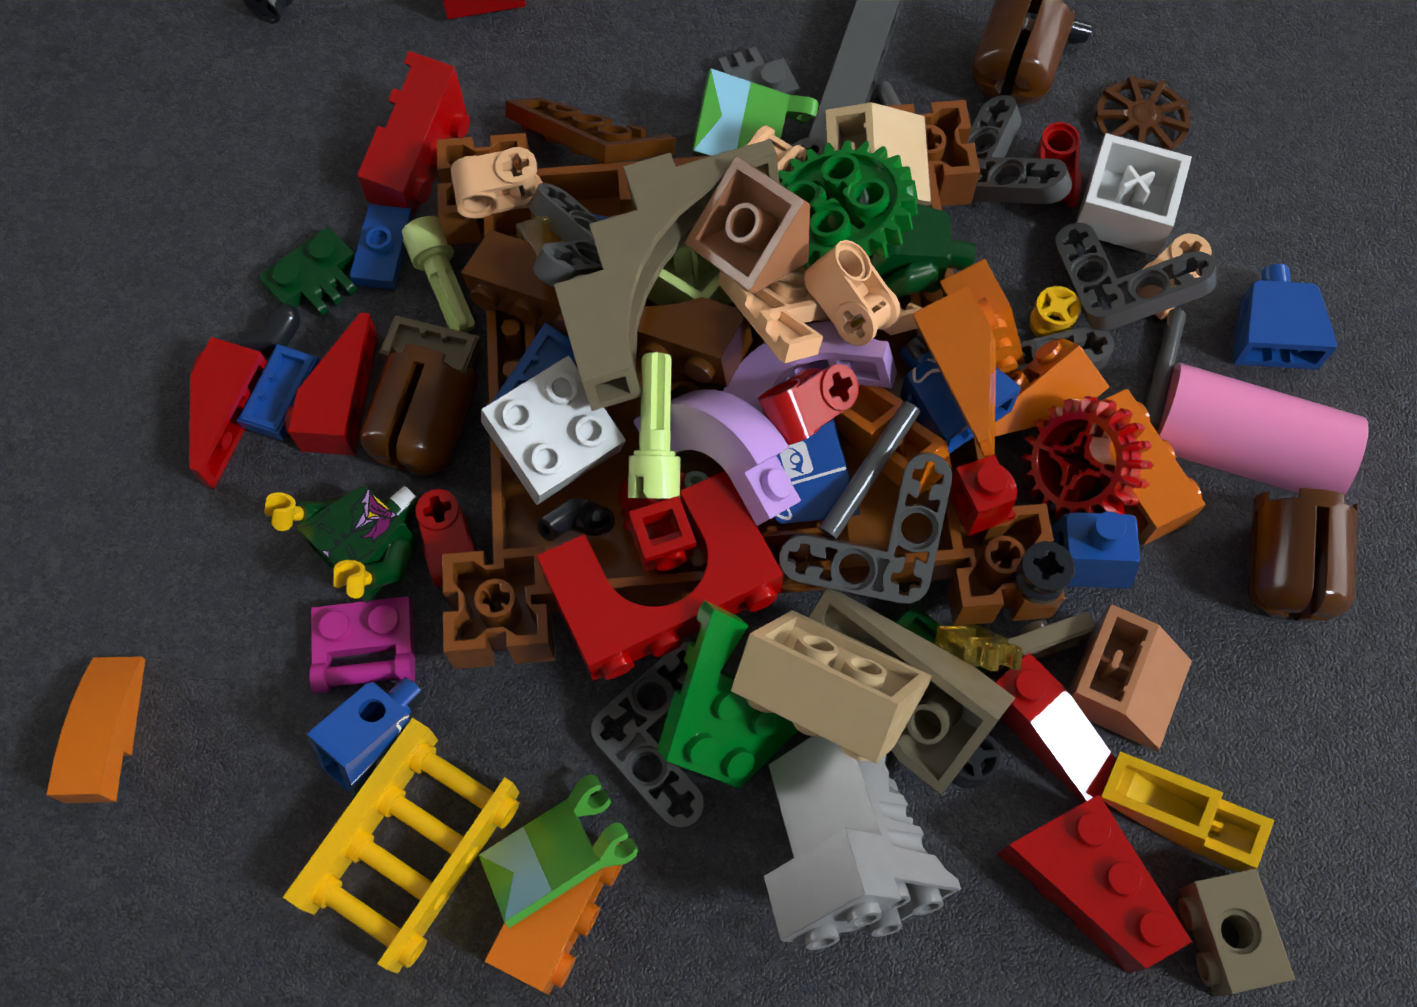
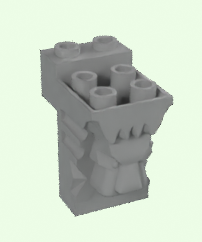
[764,736,961,950]

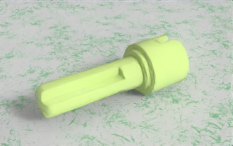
[402,216,475,333]
[628,352,681,499]

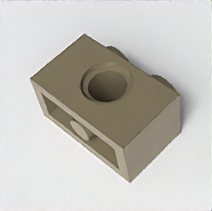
[1178,869,1296,997]

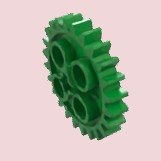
[778,140,918,271]

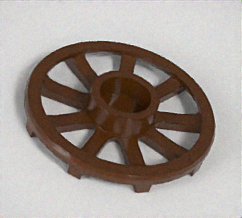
[1095,76,1191,151]

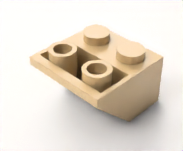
[825,102,931,216]

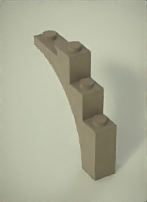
[554,139,779,411]

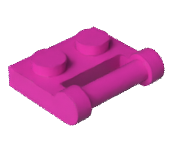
[309,596,415,694]

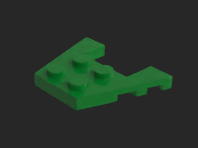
[657,600,799,788]

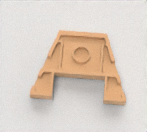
[718,266,922,363]

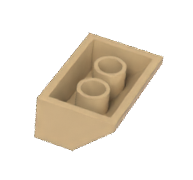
[731,610,932,764]

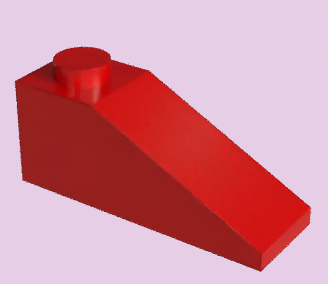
[285,313,379,456]
[189,337,267,490]
[996,652,1116,804]

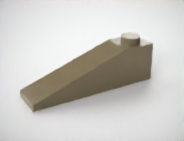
[809,588,1015,795]

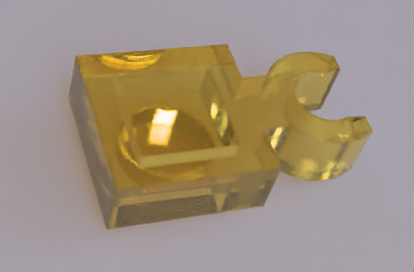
[935,625,1023,671]

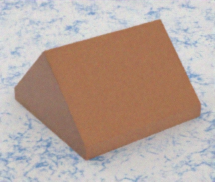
[684,156,810,293]

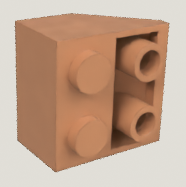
[1068,604,1192,752]

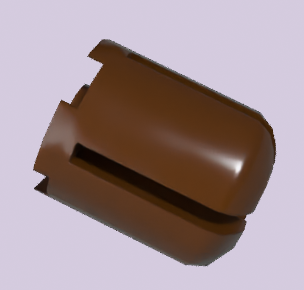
[972,0,1075,107]
[360,344,479,477]
[1248,488,1358,622]

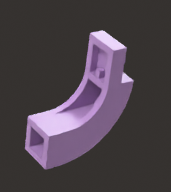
[723,321,897,415]
[633,389,801,526]

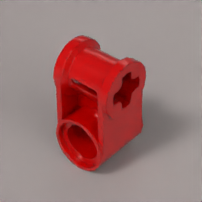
[1031,122,1082,208]
[757,364,859,445]
[416,489,477,588]

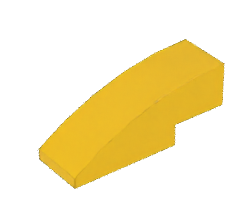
[1101,751,1275,872]

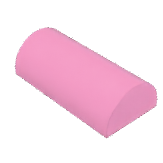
[1157,363,1368,494]

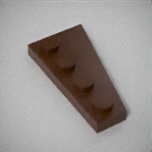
[505,97,676,164]

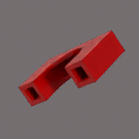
[536,471,783,681]

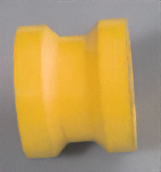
[1029,286,1081,338]

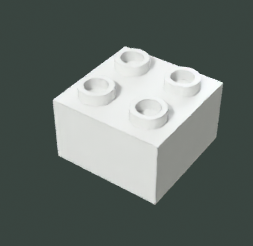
[1076,133,1192,256]
[481,355,626,505]

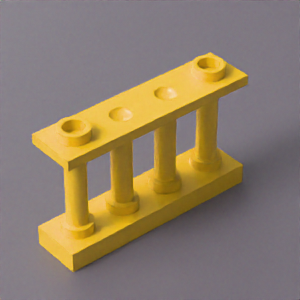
[283,717,520,974]

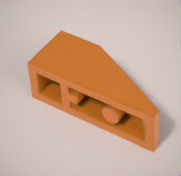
[912,285,999,458]

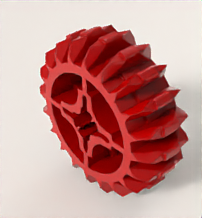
[1020,396,1154,520]

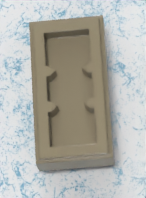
[379,315,482,375]
[987,611,1095,674]

